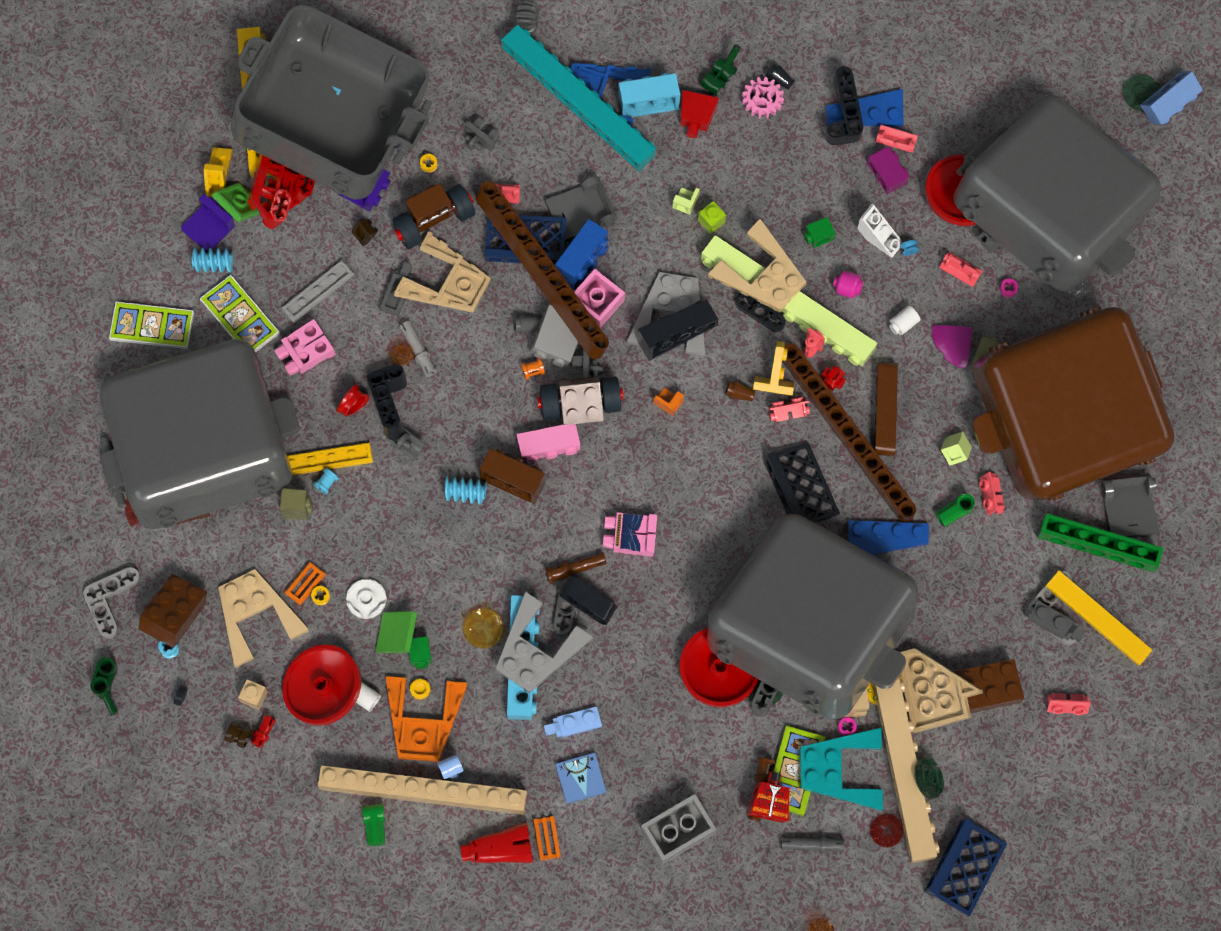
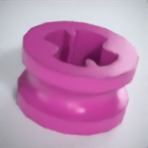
[1000,278,1018,298]
[838,717,857,736]

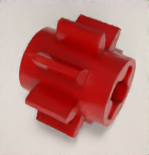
[821,366,846,391]

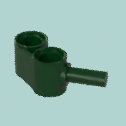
[701,44,741,96]
[90,657,118,716]

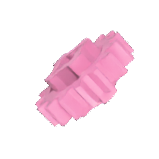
[742,77,784,119]

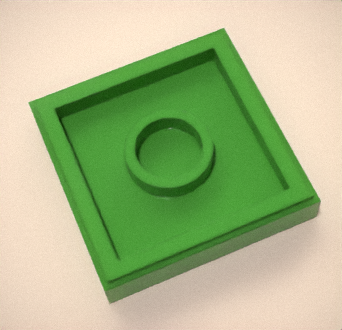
[212,183,260,223]
[376,611,417,653]

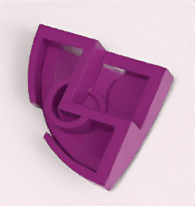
[932,325,973,369]

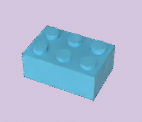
[618,73,680,118]

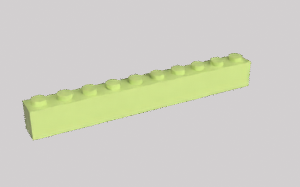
[701,235,877,367]

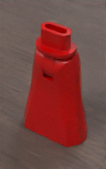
[460,822,533,863]

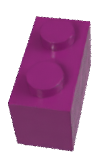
[867,146,909,195]

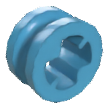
[900,240,920,256]

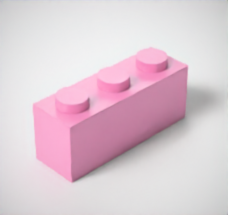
[517,424,580,463]

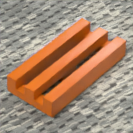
[285,562,326,606]
[533,816,561,861]

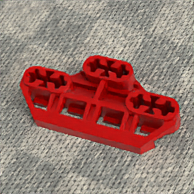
[247,154,315,229]

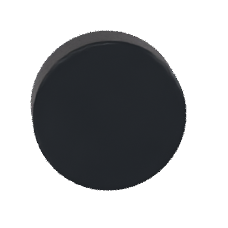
[173,685,188,706]

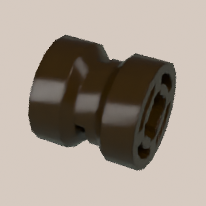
[224,722,252,749]

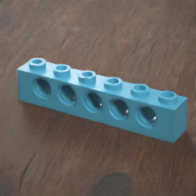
[507,595,540,720]

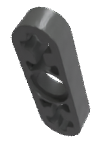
[553,579,575,636]

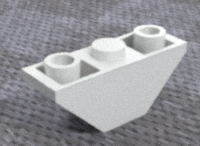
[857,204,903,257]

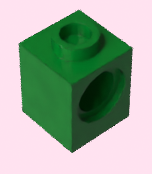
[804,217,836,249]
[409,636,432,669]

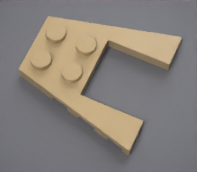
[708,219,806,312]
[394,231,491,313]
[218,569,309,668]

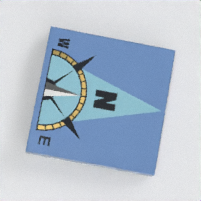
[555,753,606,804]

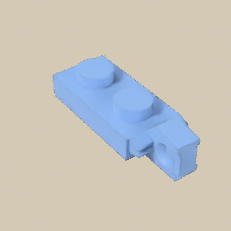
[544,707,602,738]

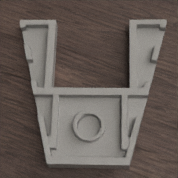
[627,272,705,356]
[496,592,593,693]

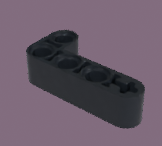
[826,66,863,145]
[367,364,407,440]

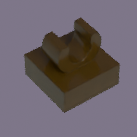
[351,218,378,246]

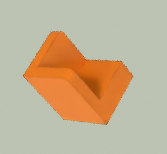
[653,388,684,416]

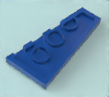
[826,89,904,127]
[848,520,929,555]

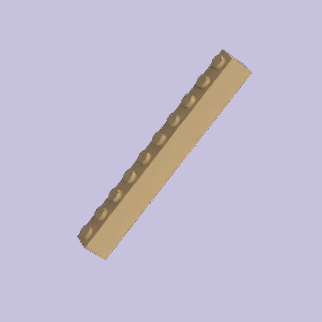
[873,678,939,863]
[318,766,527,815]

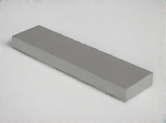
[281,260,355,323]

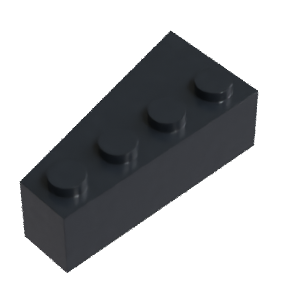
[638,300,719,361]

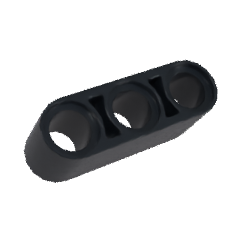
[558,576,617,625]

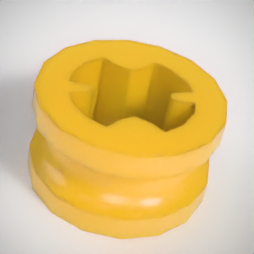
[420,154,438,173]
[311,586,330,605]

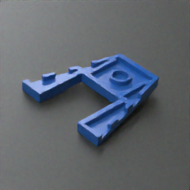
[570,63,652,127]

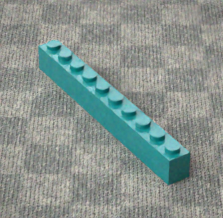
[501,25,656,172]

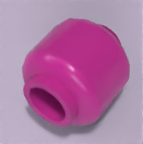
[833,271,864,298]

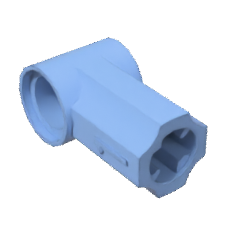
[437,754,463,781]

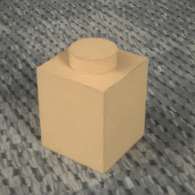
[238,680,268,710]

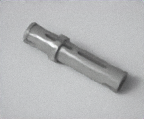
[400,321,437,377]

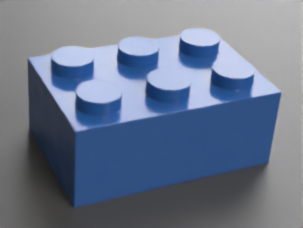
[555,219,609,290]

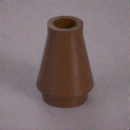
[725,380,756,402]

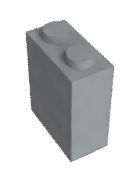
[530,305,578,367]

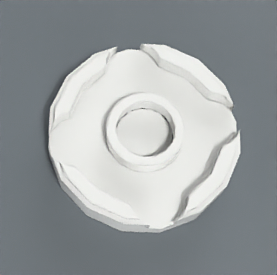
[346,579,387,619]

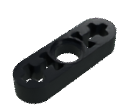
[735,293,786,333]

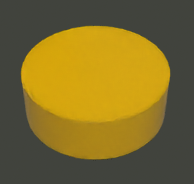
[410,679,431,700]

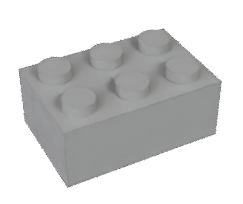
[641,794,717,865]

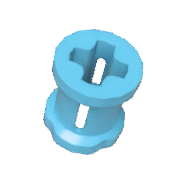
[312,468,339,495]
[158,641,179,659]

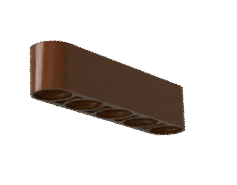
[874,362,898,456]

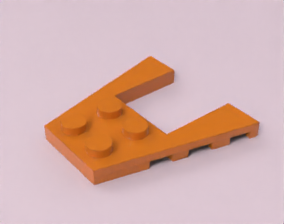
[386,676,467,762]

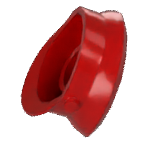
[336,384,369,417]

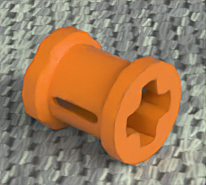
[521,358,545,380]

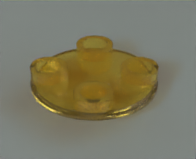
[463,608,504,649]

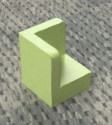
[672,188,700,215]
[941,431,972,465]

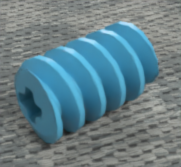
[192,247,233,273]
[445,476,487,505]

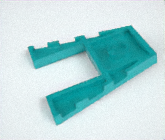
[799,728,883,811]

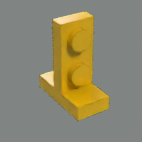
[203,147,233,197]
[753,341,794,395]

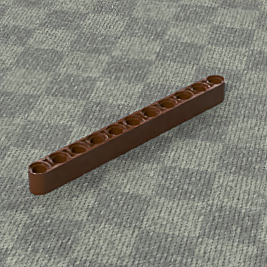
[476,181,609,359]
[782,343,916,523]

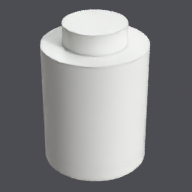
[889,306,920,335]
[356,682,381,712]

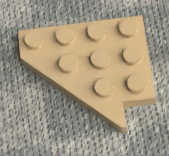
[900,648,983,733]

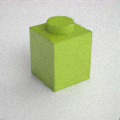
[698,201,726,234]

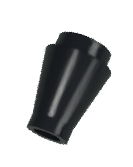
[766,64,795,90]

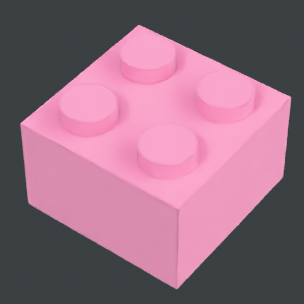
[574,269,625,328]

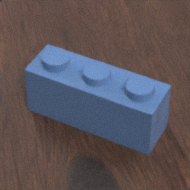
[1140,71,1203,125]

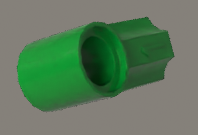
[935,494,975,528]
[362,804,385,846]

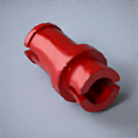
[250,715,276,748]

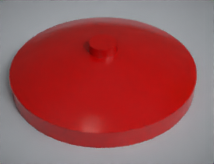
[925,154,977,226]
[679,628,759,708]
[282,645,361,726]

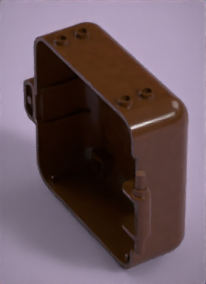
[972,306,1175,501]

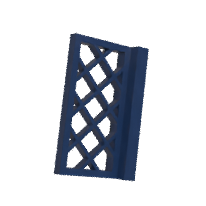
[485,215,566,265]
[924,818,1007,916]

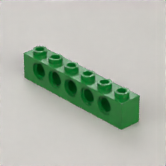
[1038,513,1164,573]

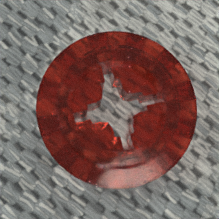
[870,814,904,847]

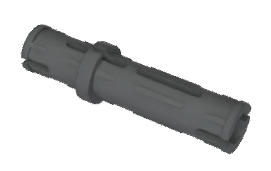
[782,836,845,853]

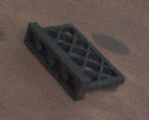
[763,442,840,523]

